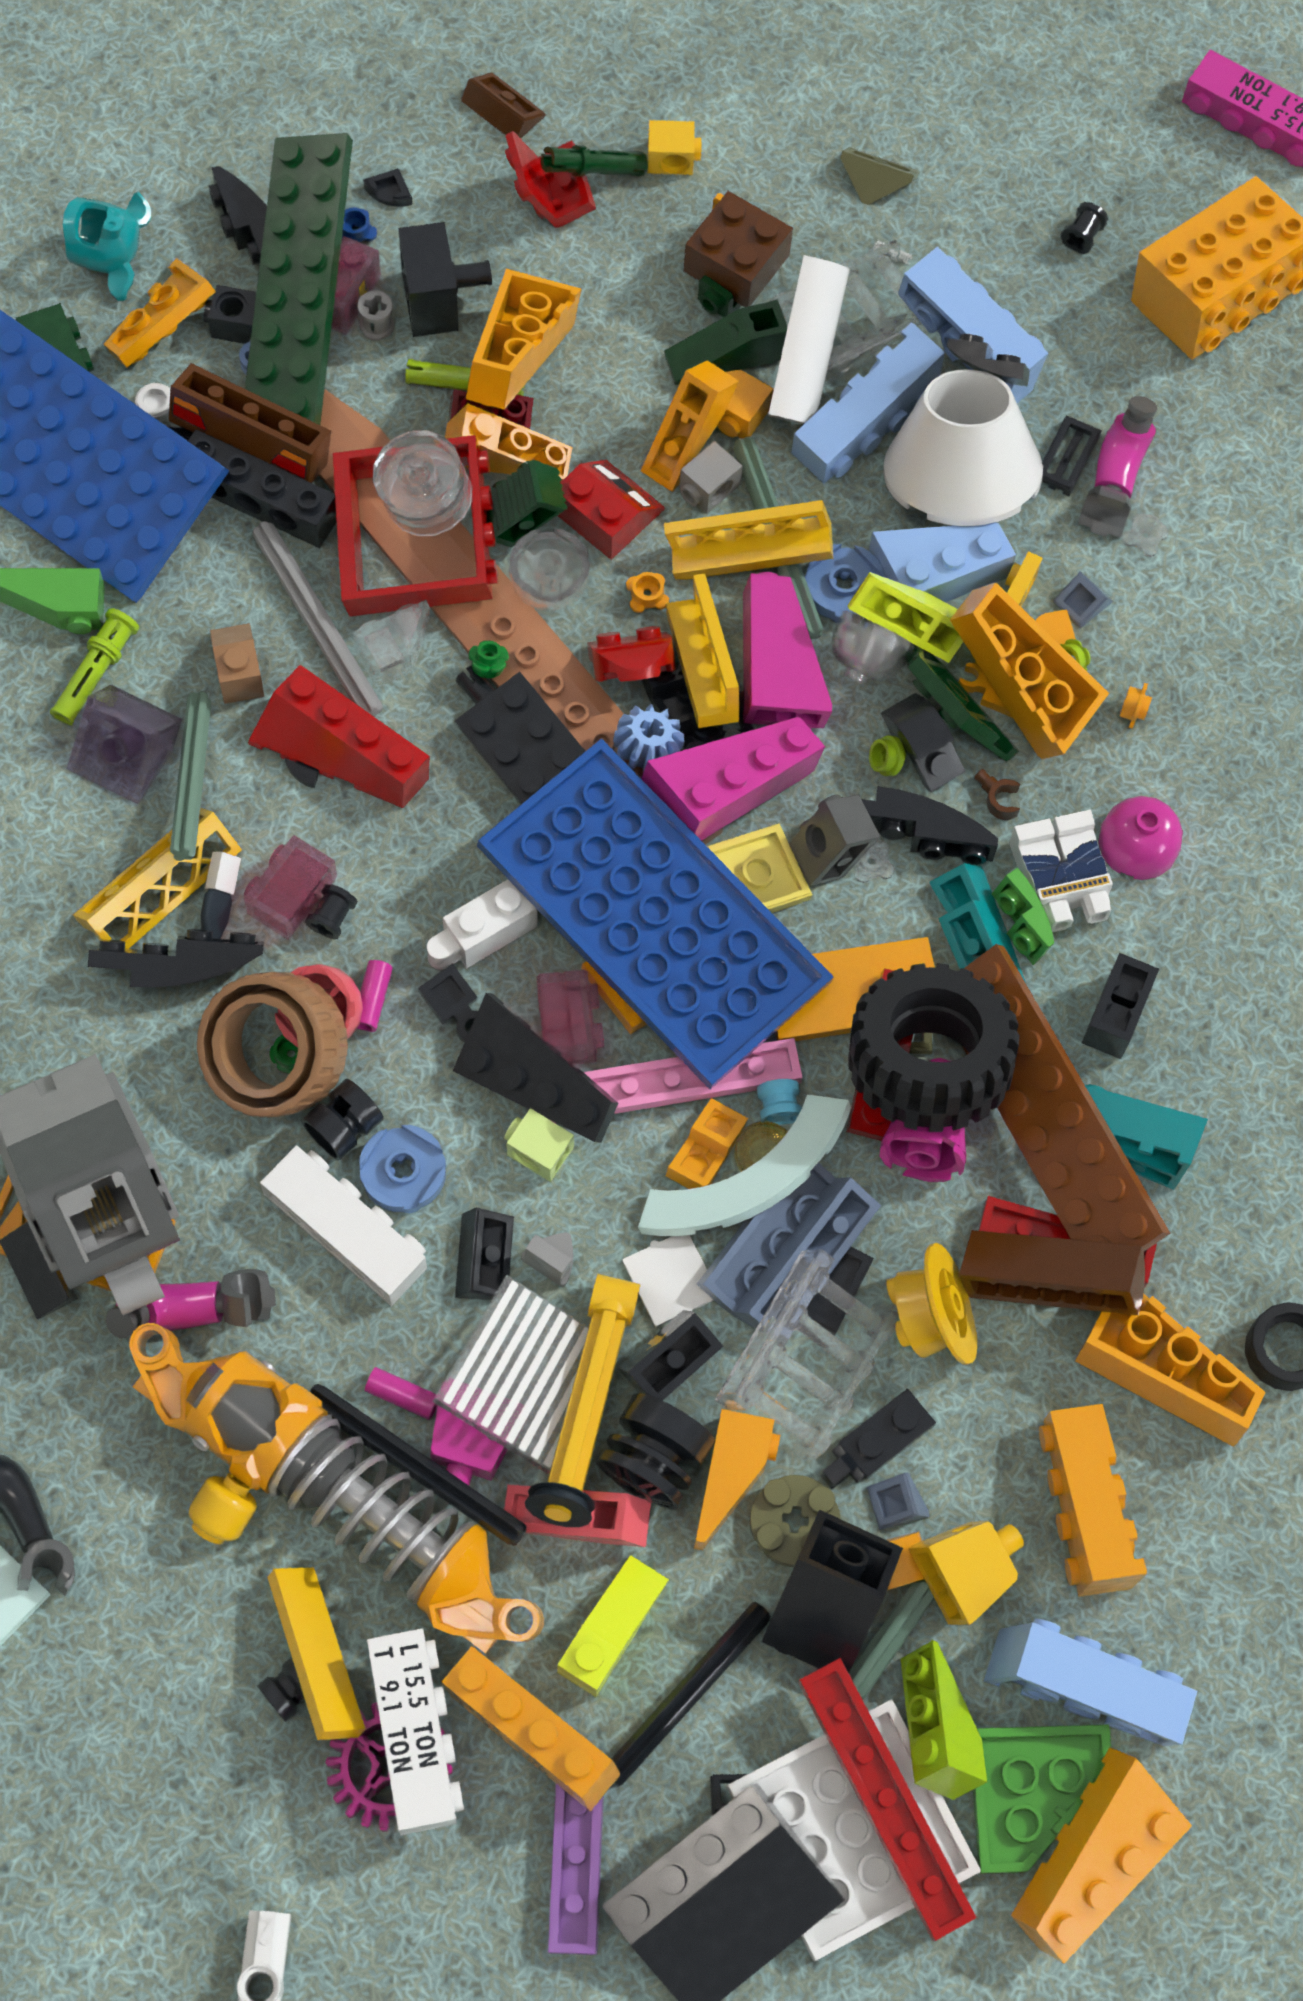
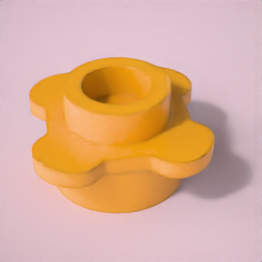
[626,572,669,613]
[1119,682,1152,729]

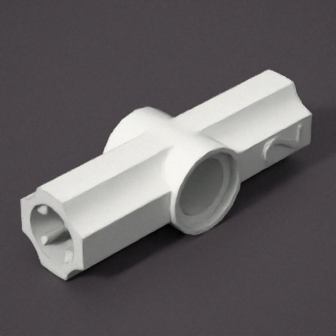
[237,1910,291,2001]

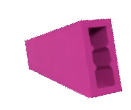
[743,572,832,728]

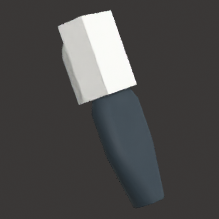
[200,852,241,939]

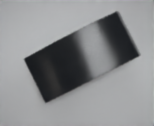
[947,334,1030,387]

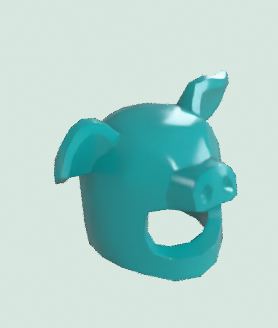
[63,191,151,302]

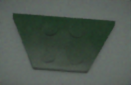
[907,644,1019,762]

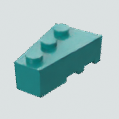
[1085,1084,1208,1190]

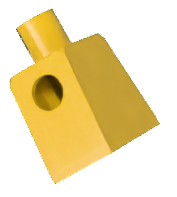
[908,1521,1024,1625]

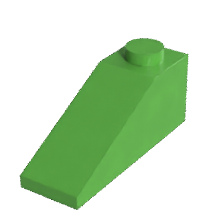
[0,568,105,634]

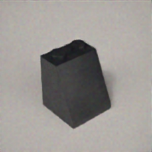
[761,1509,903,1673]

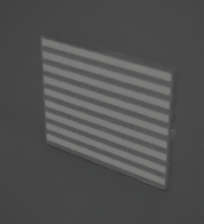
[432,1275,588,1474]

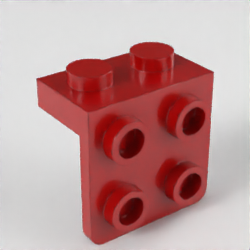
[505,131,596,228]

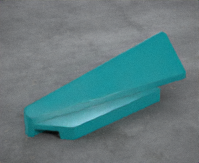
[929,863,1027,985]

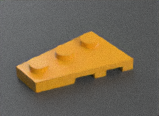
[103,258,216,367]

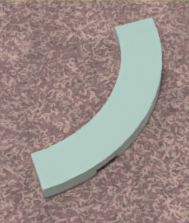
[638,1094,851,1236]

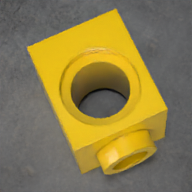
[647,120,702,175]

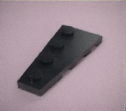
[453,993,618,1143]

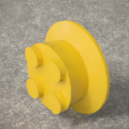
[886,1243,977,1365]

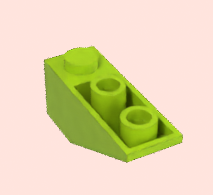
[900,1640,987,1800]

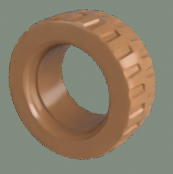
[197,972,348,1118]

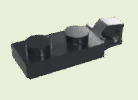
[821,1388,936,1490]

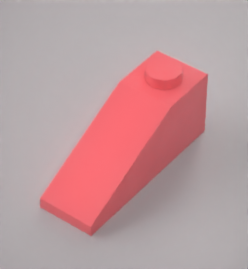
[504,1484,651,1547]

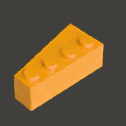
[466,269,582,409]
[950,582,1109,759]
[1075,1293,1266,1447]
[1039,1404,1147,1597]
[1011,1747,1192,1964]

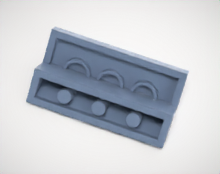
[696,1162,881,1341]

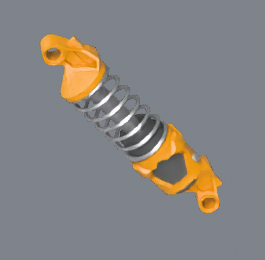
[129,1323,544,1653]

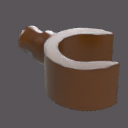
[974,769,1020,820]

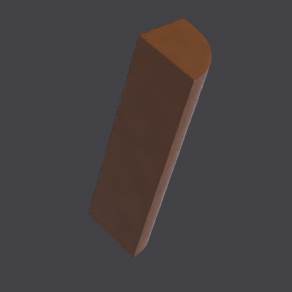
[959,1230,1145,1315]

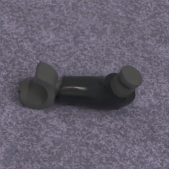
[0,1455,75,1596]

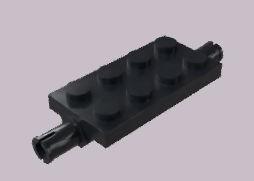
[455,666,586,804]

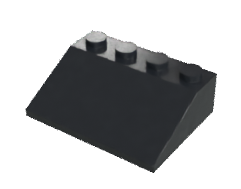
[601,1783,845,2001]

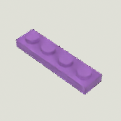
[548,1784,604,1955]

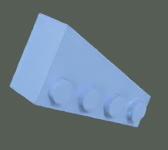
[984,1619,1197,1746]

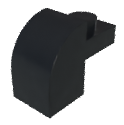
[881,693,966,792]

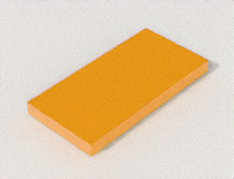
[775,937,935,1041]

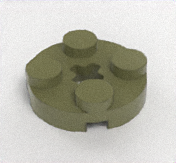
[749,1475,840,1567]

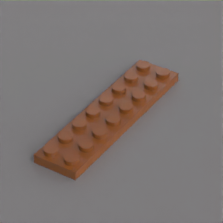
[962,944,1171,1252]

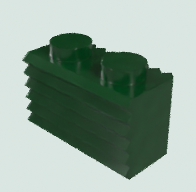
[486,460,568,548]

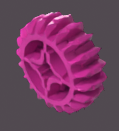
[326,1702,453,1832]

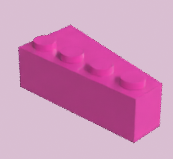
[641,717,825,841]

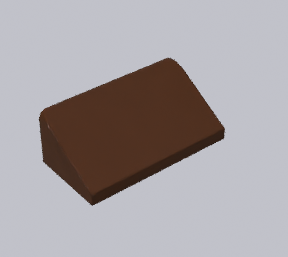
[461,72,546,138]

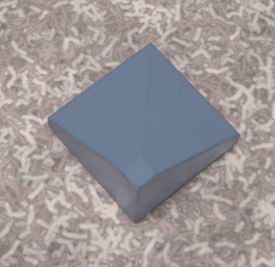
[1053,572,1113,628]
[867,1472,930,1530]

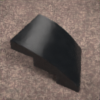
[642,662,754,751]

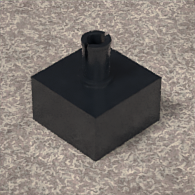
[398,222,492,337]

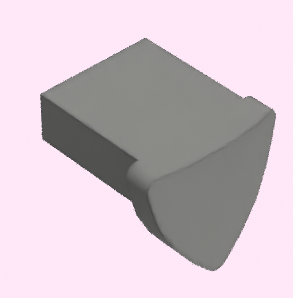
[521,1232,573,1287]

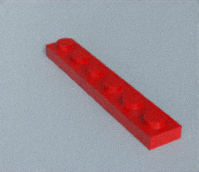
[798,1658,977,1941]

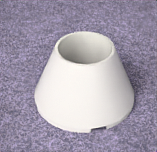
[884,369,1043,526]

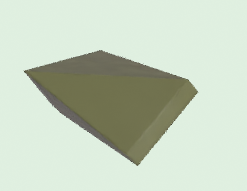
[840,147,920,205]

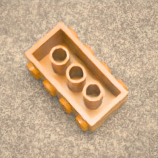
[1131,176,1303,360]

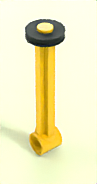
[525,1274,641,1527]

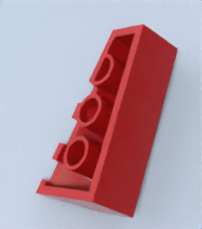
[248,665,430,808]

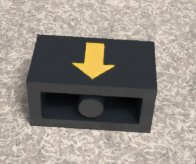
[618,1310,723,1401]

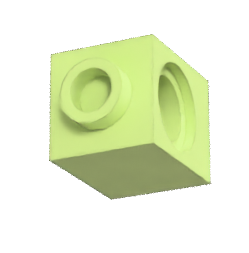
[504,1108,574,1182]

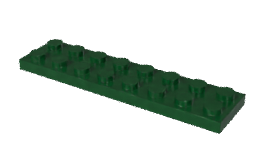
[245,133,353,425]

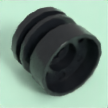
[595,1393,715,1510]

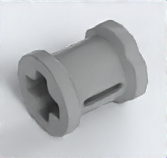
[358,290,394,341]

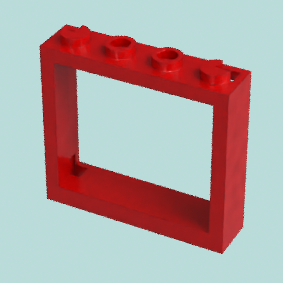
[333,435,498,617]

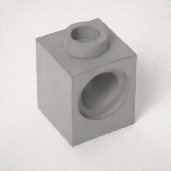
[679,441,743,513]

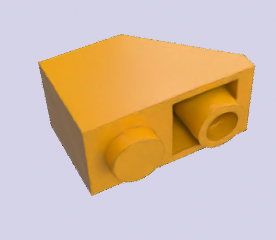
[717,369,774,438]

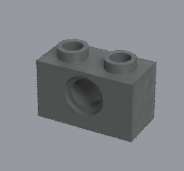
[789,794,880,886]

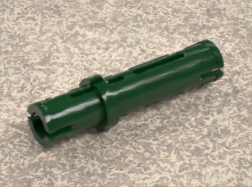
[541,145,648,177]

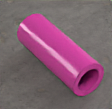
[357,960,393,1032]
[364,1367,439,1420]

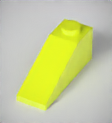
[847,572,963,663]
[557,1555,669,1697]

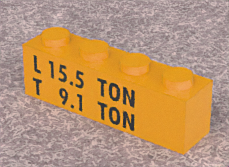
[441,1646,621,1812]

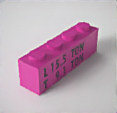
[1182,49,1303,167]

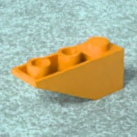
[444,403,572,482]

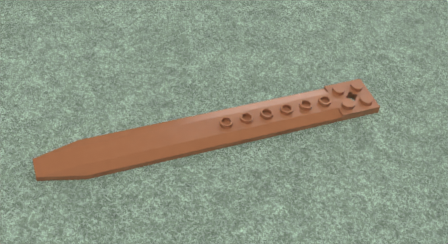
[319,389,723,845]

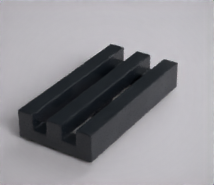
[1042,415,1102,497]

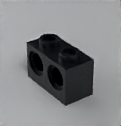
[1082,953,1159,1059]

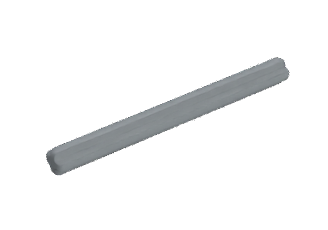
[252,521,383,717]

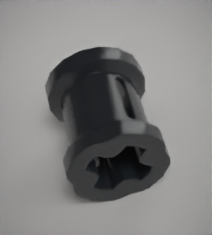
[1061,202,1108,254]
[305,884,358,940]

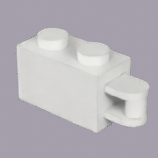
[427,879,538,970]

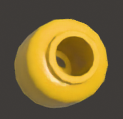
[189,1473,257,1545]

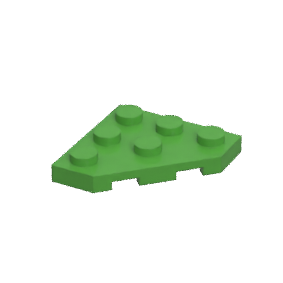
[973,1724,1111,1874]

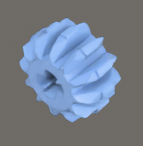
[613,703,684,771]

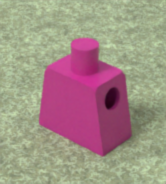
[430,1382,524,1485]

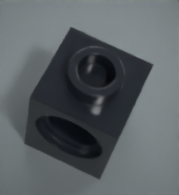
[203,285,256,344]

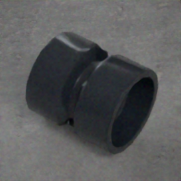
[301,1079,384,1161]

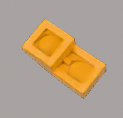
[665,1098,749,1189]

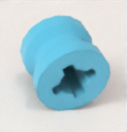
[757,1079,802,1126]

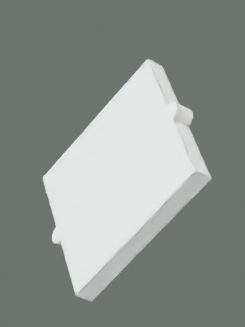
[622,1235,714,1328]

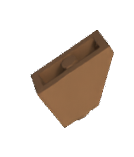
[210,623,265,704]

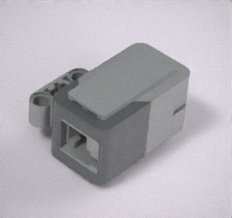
[0,1054,180,1316]

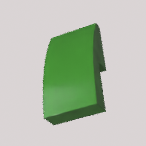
[992,867,1054,965]

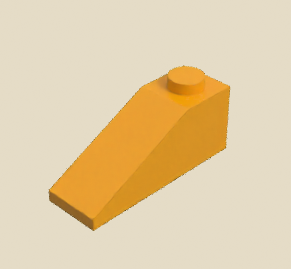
[640,360,739,492]
[694,1409,780,1550]

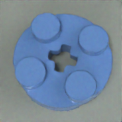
[805,544,884,624]
[360,1125,446,1213]

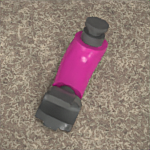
[1078,396,1157,538]
[106,1269,276,1339]

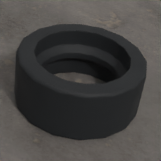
[1245,1302,1303,1391]

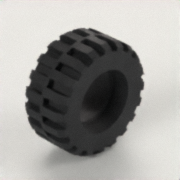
[848,963,1020,1132]

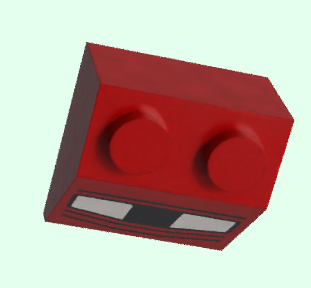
[557,460,665,560]

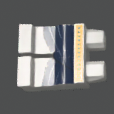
[1009,810,1113,933]

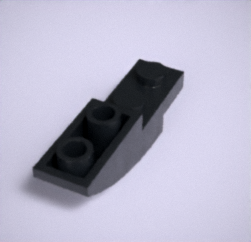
[208,166,267,275]
[841,786,998,865]
[88,929,264,988]

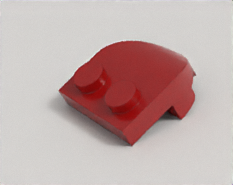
[587,626,676,682]

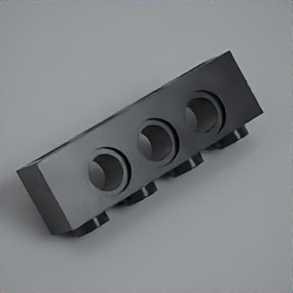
[188,429,337,549]

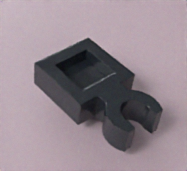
[418,963,478,1043]

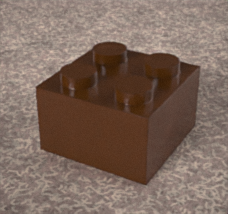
[683,191,793,307]

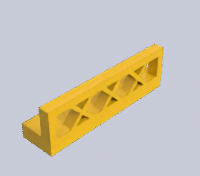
[664,500,833,580]
[666,574,739,728]
[73,808,242,949]

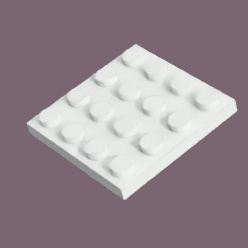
[726,1699,981,1961]

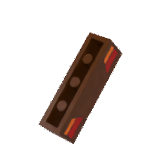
[168,363,331,483]

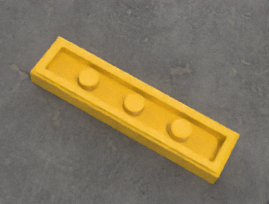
[267,1567,365,1740]

